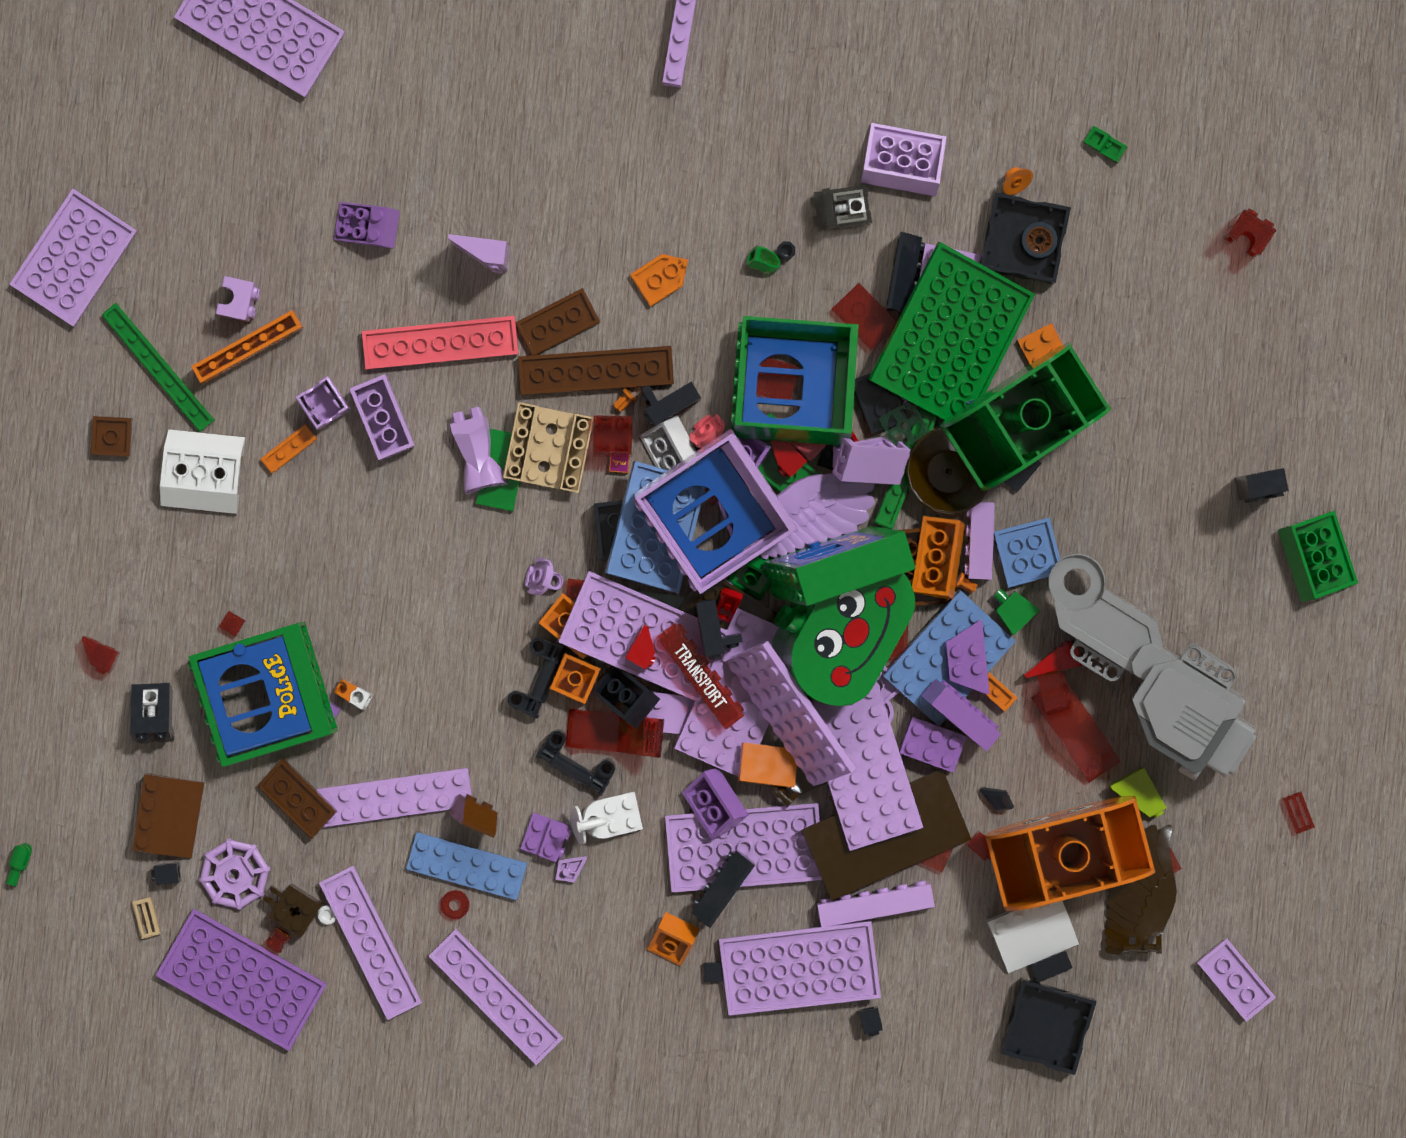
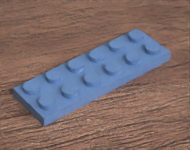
[406,832,527,900]

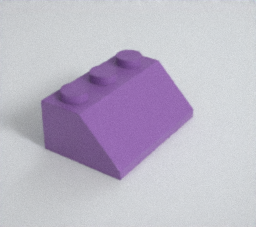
[682,768,748,840]

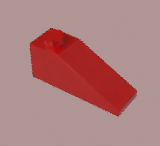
[770,440,807,478]
[1023,640,1082,678]

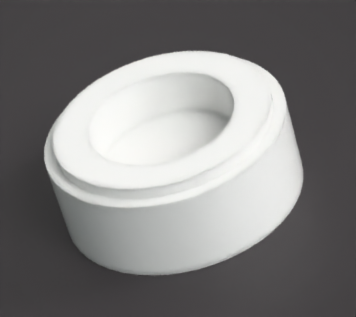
[318,905,337,925]

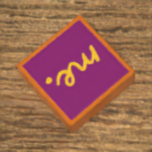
[609,452,630,473]

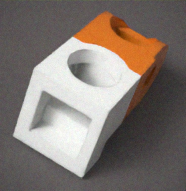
[334,678,374,710]

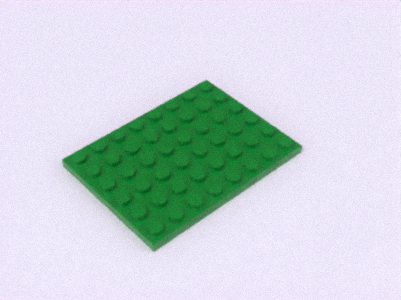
[868,242,1035,420]

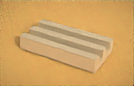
[132,897,161,939]

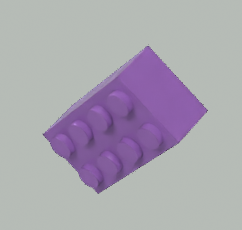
[921,679,1001,752]

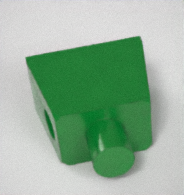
[993,589,1040,635]

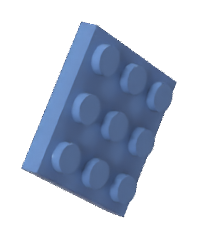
[994,517,1060,588]

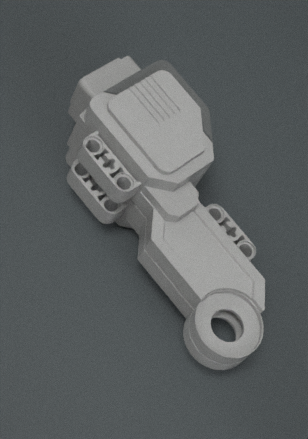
[1049,553,1257,781]

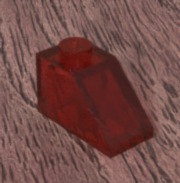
[81,636,121,675]

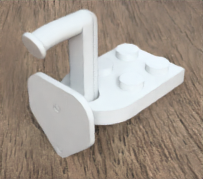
[570,792,643,844]

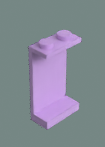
[832,438,910,485]

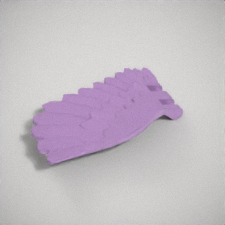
[758,473,875,559]

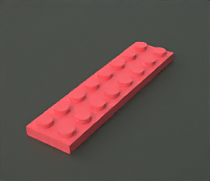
[362,316,519,370]

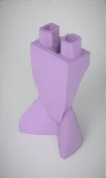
[450,407,508,495]

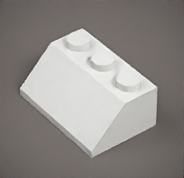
[639,415,701,474]

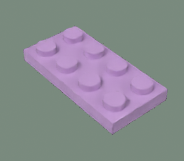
[1197,938,1276,1022]

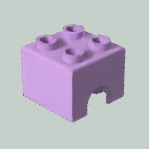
[216,276,260,322]
[295,376,351,430]

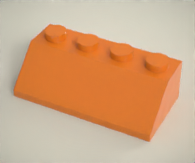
[912,516,965,599]

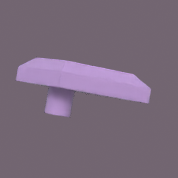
[556,856,588,883]

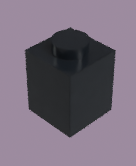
[151,862,181,885]
[859,1006,883,1036]

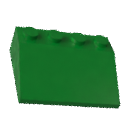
[1277,510,1358,602]

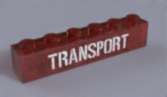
[656,622,744,729]

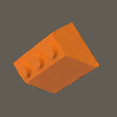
[539,593,587,659]

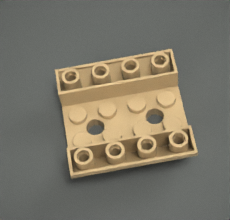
[503,402,594,493]

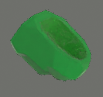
[746,245,780,273]

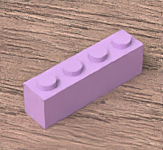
[964,502,995,580]

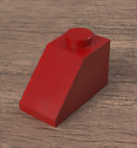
[624,624,656,670]

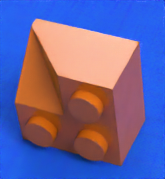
[550,653,600,704]

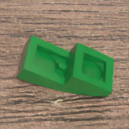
[1083,125,1128,164]

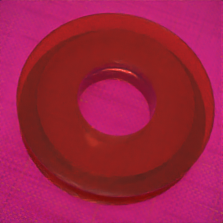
[440,890,469,919]

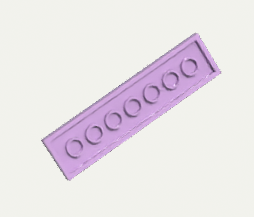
[316,768,472,827]
[319,865,422,1020]
[429,929,564,1065]

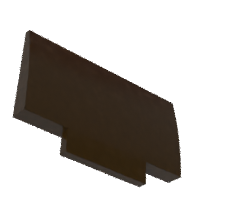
[801,769,971,901]

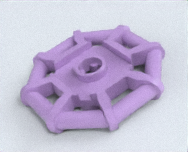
[198,838,270,910]

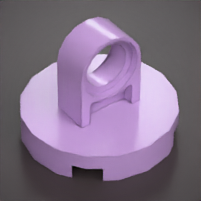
[525,557,563,596]

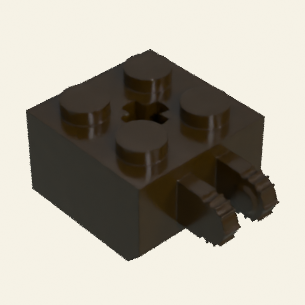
[263,883,324,938]

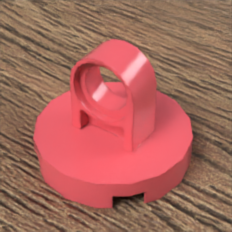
[689,414,725,451]

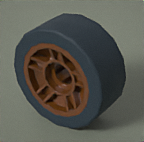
[1020,222,1058,259]

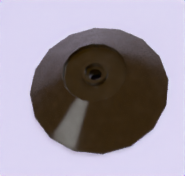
[906,428,989,515]

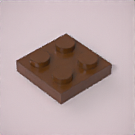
[91,416,132,457]

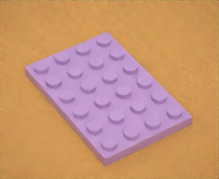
[10,189,138,327]

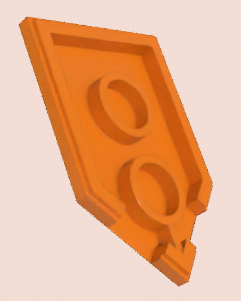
[630,254,688,307]

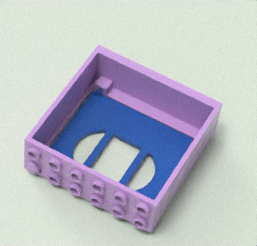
[634,429,797,594]

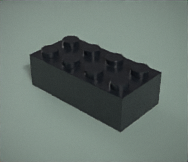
[1235,468,1289,503]

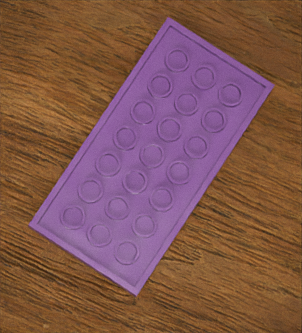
[156,908,328,1051]

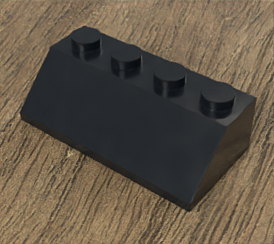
[886,232,925,313]
[690,849,755,928]

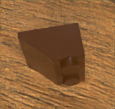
[449,794,498,838]

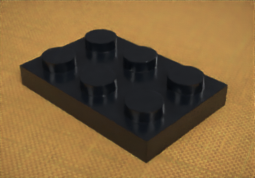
[855,373,907,434]

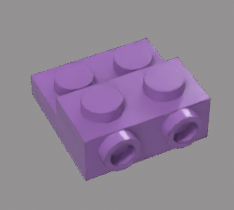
[521,812,571,862]

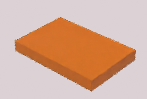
[738,742,797,788]

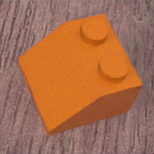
[647,912,700,966]

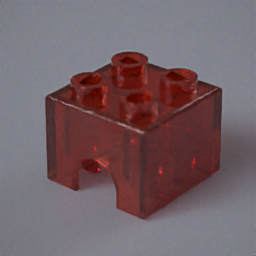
[1223,208,1276,258]
[593,415,633,457]

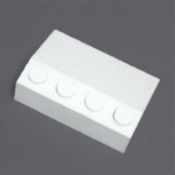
[986,901,1079,973]

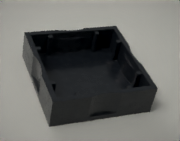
[980,192,1071,284]
[999,977,1097,1075]

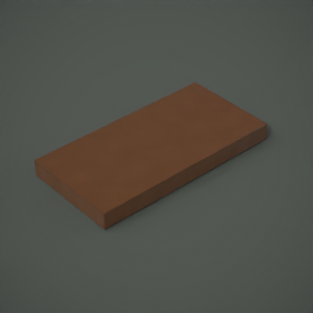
[515,288,600,355]
[257,758,338,839]

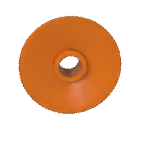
[1003,167,1033,195]

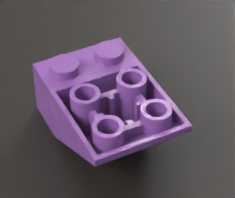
[334,202,400,249]

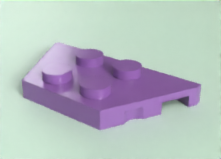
[945,620,990,694]

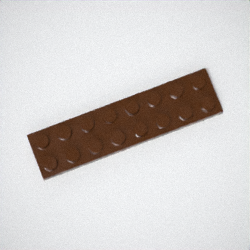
[518,346,674,395]

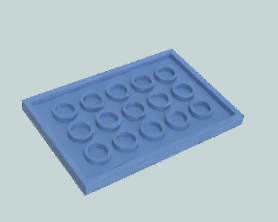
[605,461,705,593]
[883,590,1016,726]

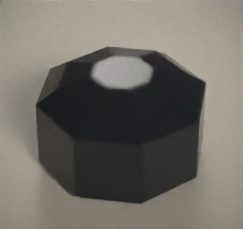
[777,241,795,260]

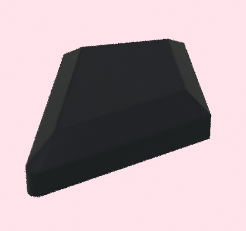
[980,787,1014,812]

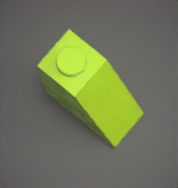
[1109,767,1166,818]

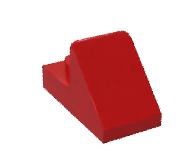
[716,588,743,623]

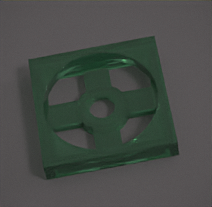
[878,401,930,446]

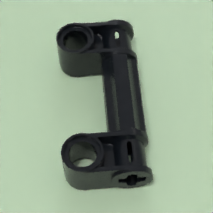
[507,637,567,719]
[535,729,616,796]

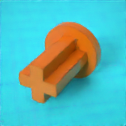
[613,388,637,412]
[955,572,978,594]

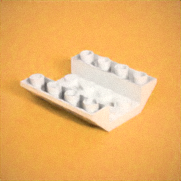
[160,430,245,514]

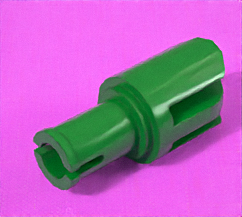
[5,843,32,886]

